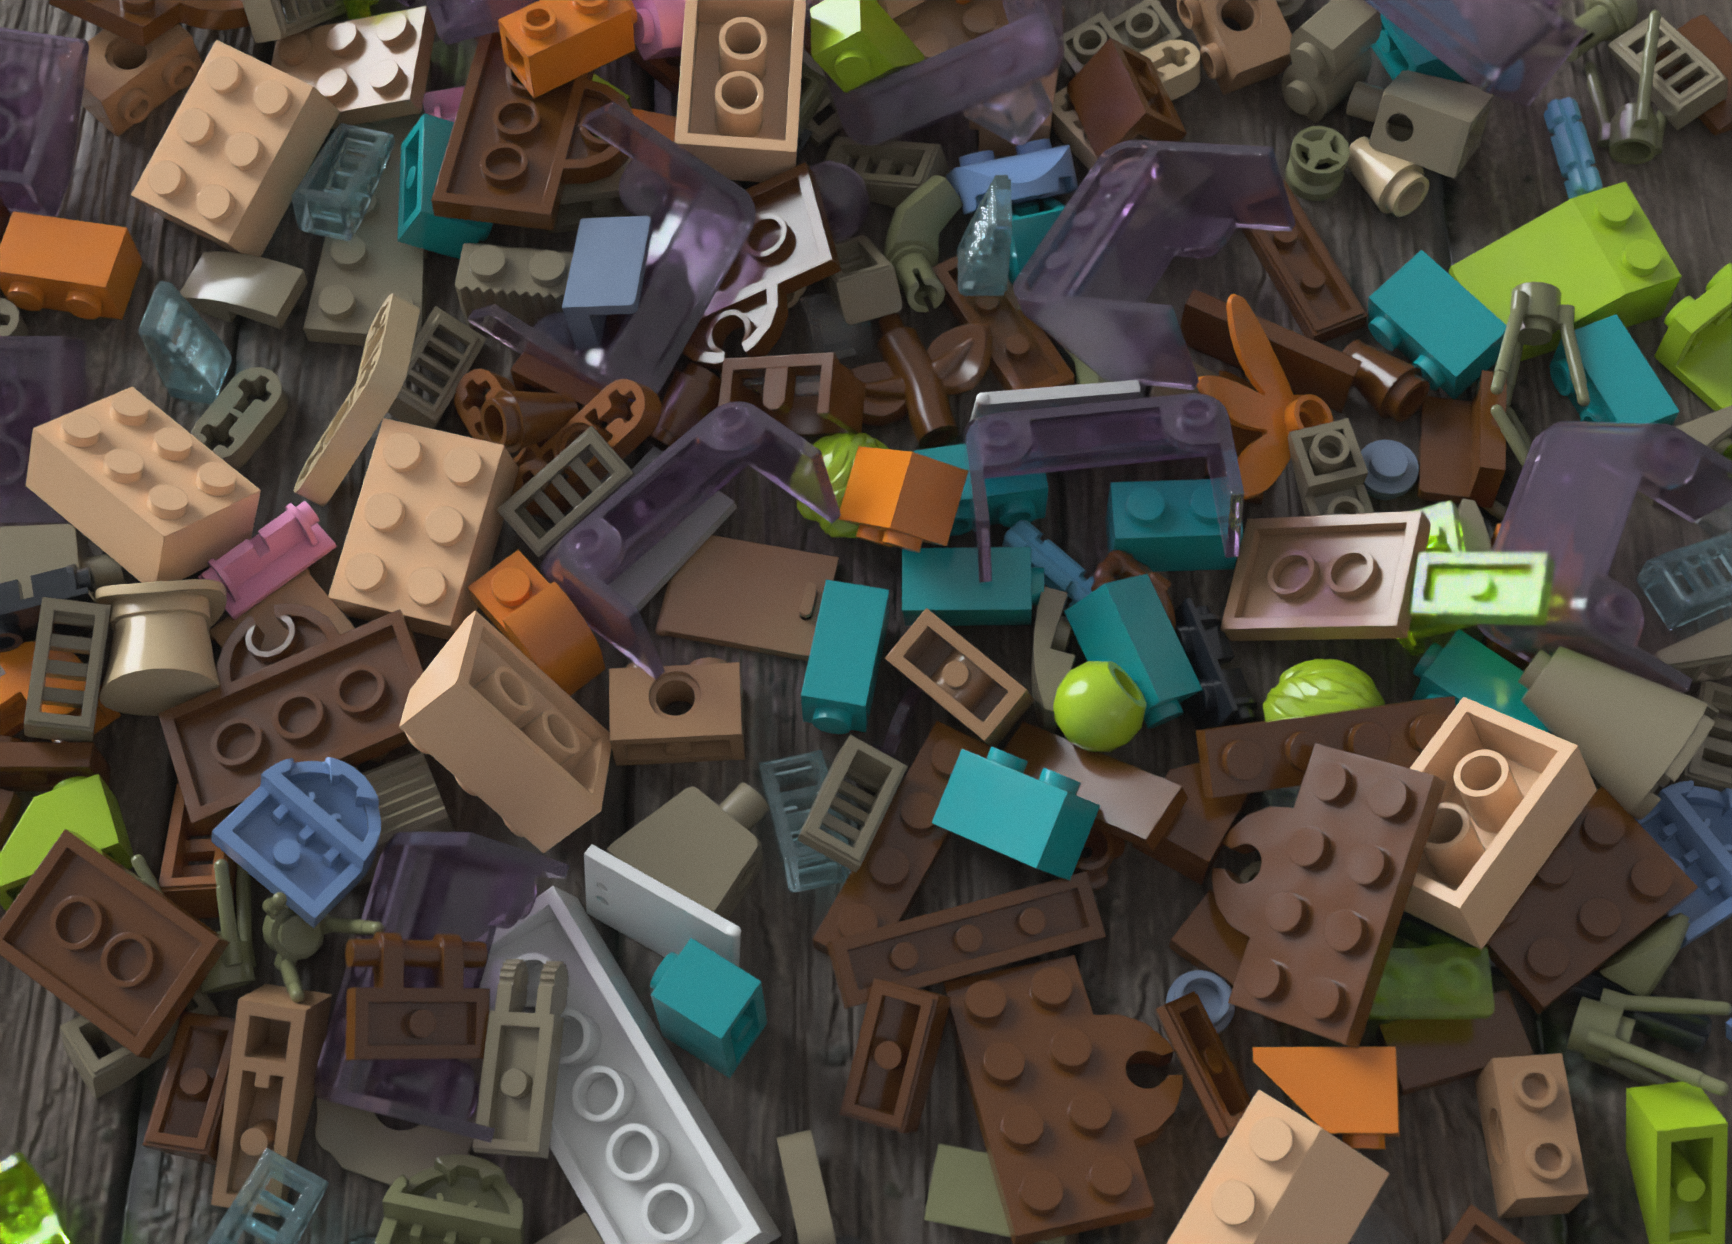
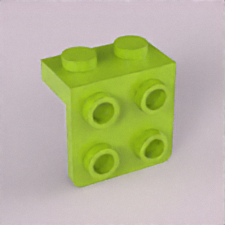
[1654,263,1732,411]

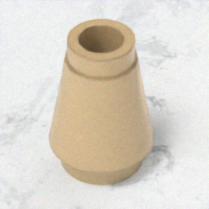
[1346,136,1429,217]

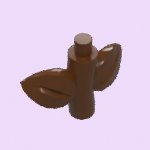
[850,313,993,449]

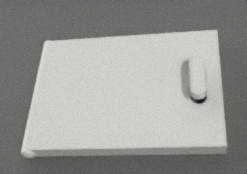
[969,380,1140,432]
[584,844,741,967]

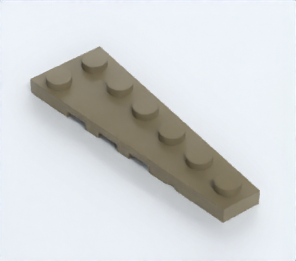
[303,60,432,351]

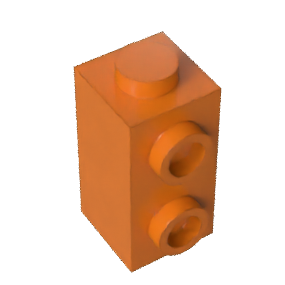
[498,0,637,98]

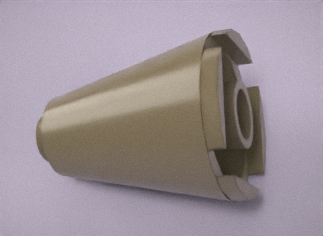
[1518,646,1719,820]

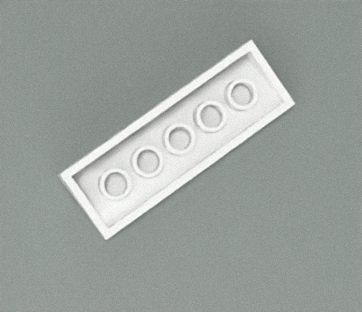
[464,886,782,1244]

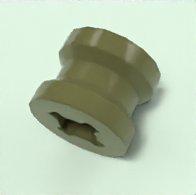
[1285,126,1350,201]

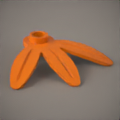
[1197,294,1334,500]

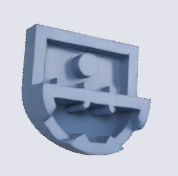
[946,139,1079,215]
[212,757,381,928]
[1635,781,1732,949]

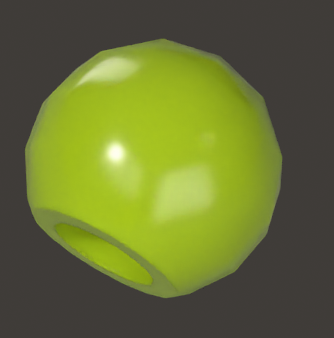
[1053,661,1146,752]

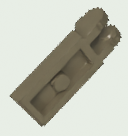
[473,959,569,1159]

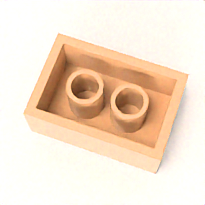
[675,0,806,182]
[131,40,340,257]
[26,387,261,583]
[328,418,519,640]
[1404,697,1597,950]

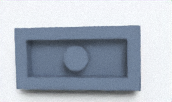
[562,216,653,350]

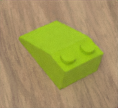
[1448,181,1681,361]

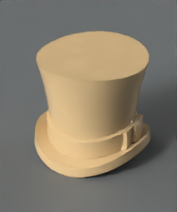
[95,579,227,716]

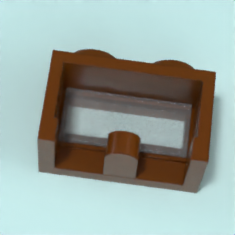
[717,352,866,439]

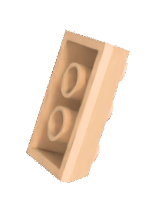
[399,611,611,854]
[1167,1089,1390,1244]

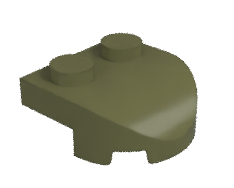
[374,1154,525,1244]

